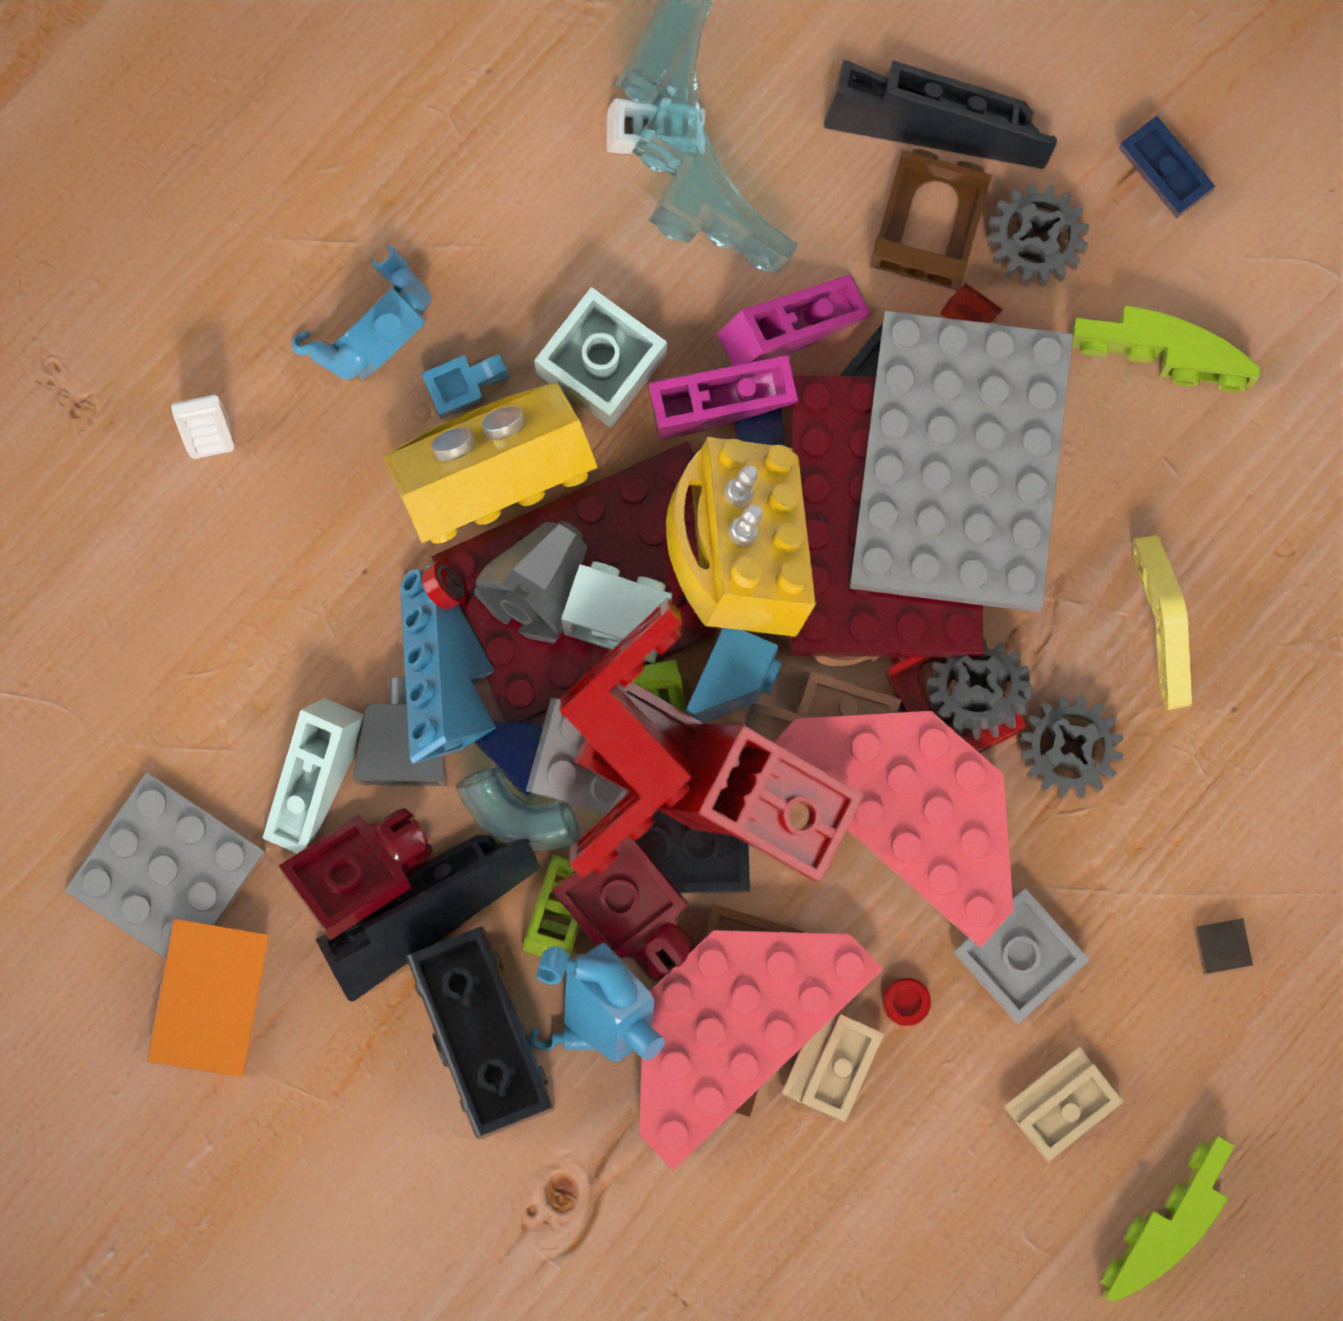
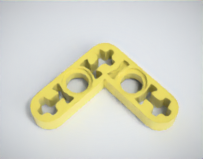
[1132,534,1192,710]

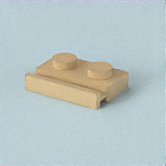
[781,1014,884,1123]
[1003,1046,1124,1162]

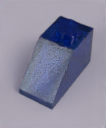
[474,721,542,802]

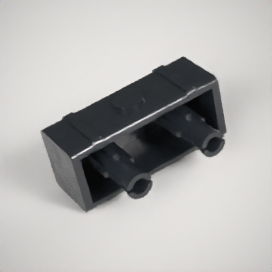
[406,926,556,1140]

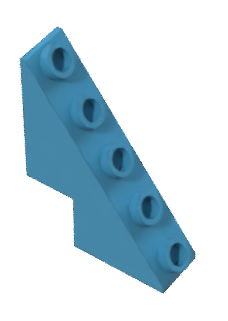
[400,562,496,764]

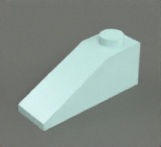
[263,698,365,853]

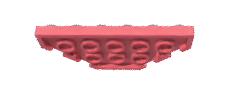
[774,711,1013,948]
[639,930,883,1171]

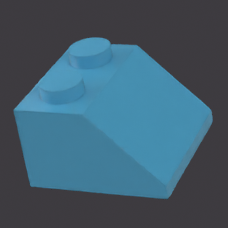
[686,628,782,723]

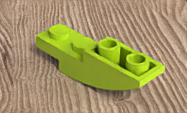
[1071,305,1260,392]
[1100,1136,1235,1302]

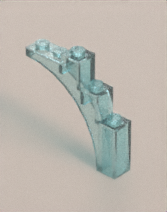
[615,0,798,274]

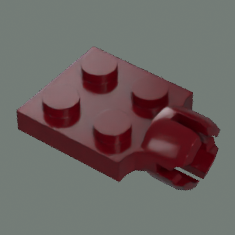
[279,808,433,940]
[552,836,693,981]

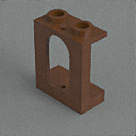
[870,149,992,291]

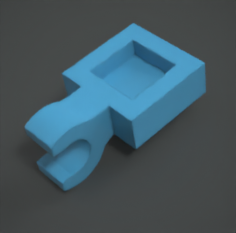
[421,354,510,419]

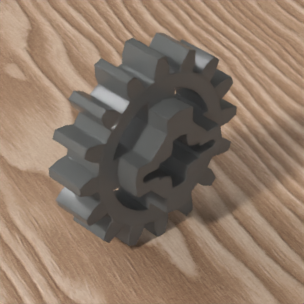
[987,184,1089,287]
[927,638,1032,740]
[1020,695,1124,799]

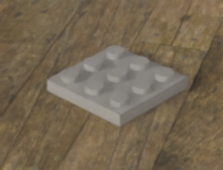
[64,772,266,959]

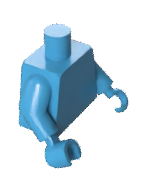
[291,245,431,380]
[529,942,665,1062]

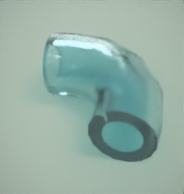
[456,767,579,851]

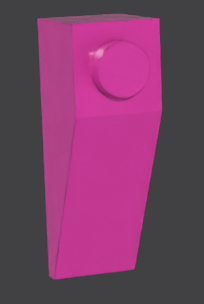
[717,274,871,366]
[649,355,798,441]

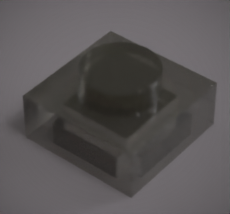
[1194,918,1253,975]

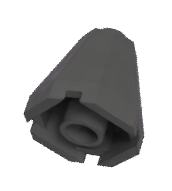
[474,521,587,644]

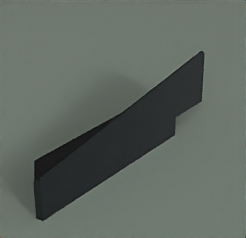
[824,59,1057,169]
[315,835,540,1001]

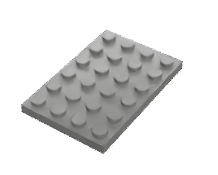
[850,311,1073,612]

